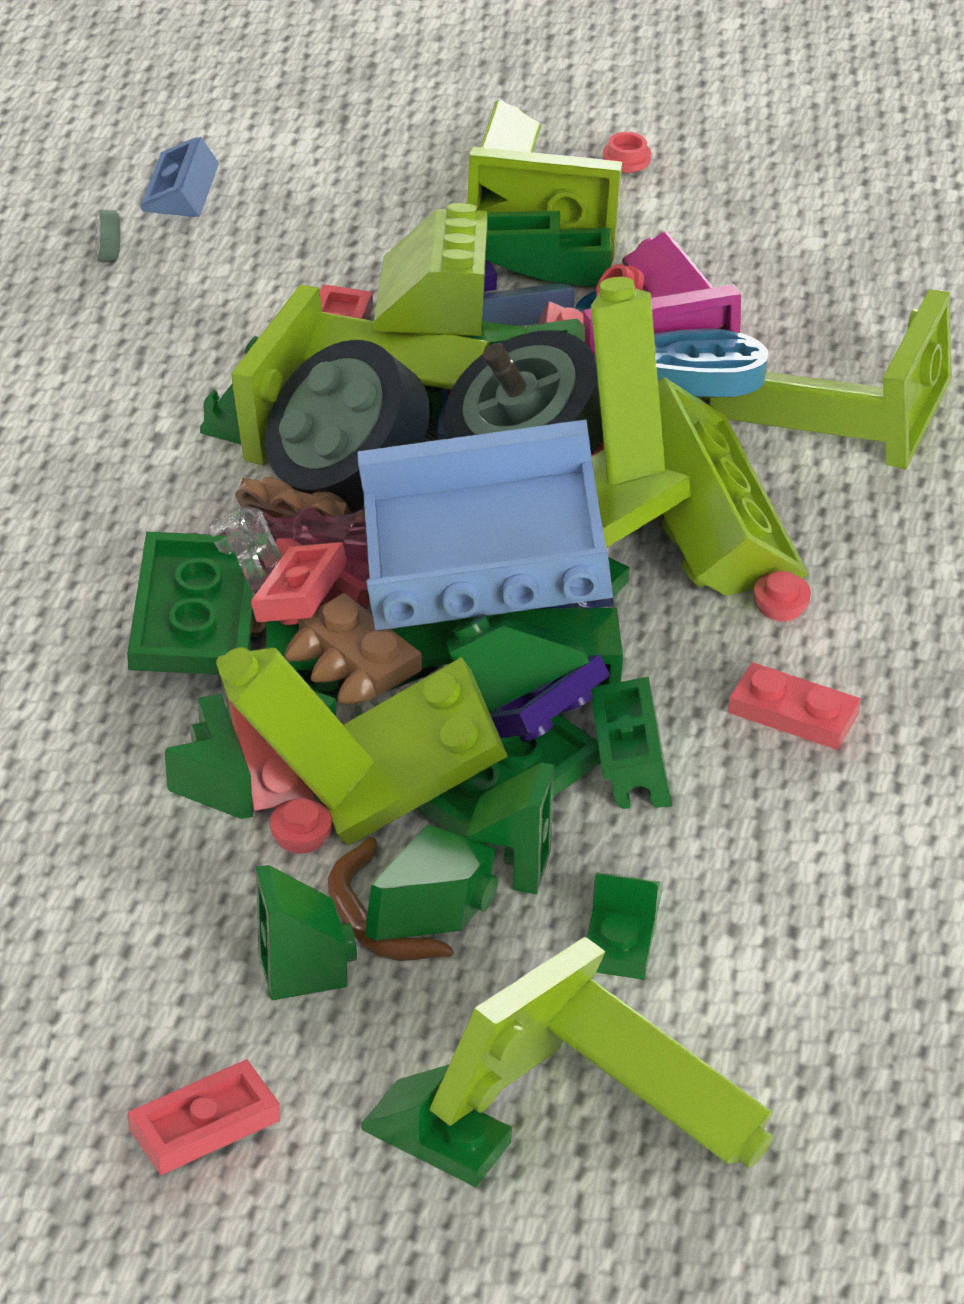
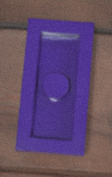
[490,654,610,742]

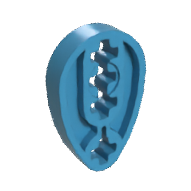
[654,329,768,397]

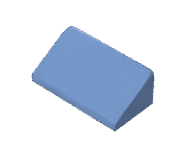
[140,137,219,217]
[482,283,575,326]

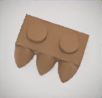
[235,477,357,544]
[285,593,422,704]

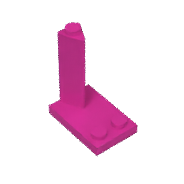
[583,231,741,357]

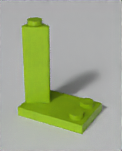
[467,100,622,261]
[591,277,691,548]
[231,284,490,466]
[701,289,952,469]
[216,647,508,845]
[429,937,773,1169]

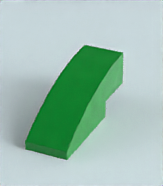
[486,211,612,286]

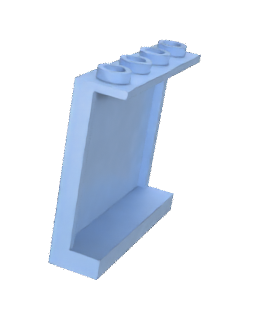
[357,420,613,631]

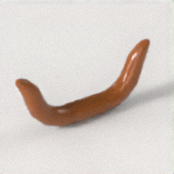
[328,837,454,961]

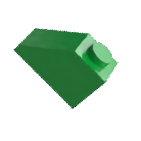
[446,614,589,712]
[365,824,498,941]
[256,865,357,1001]

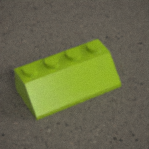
[374,203,488,336]
[658,377,809,596]

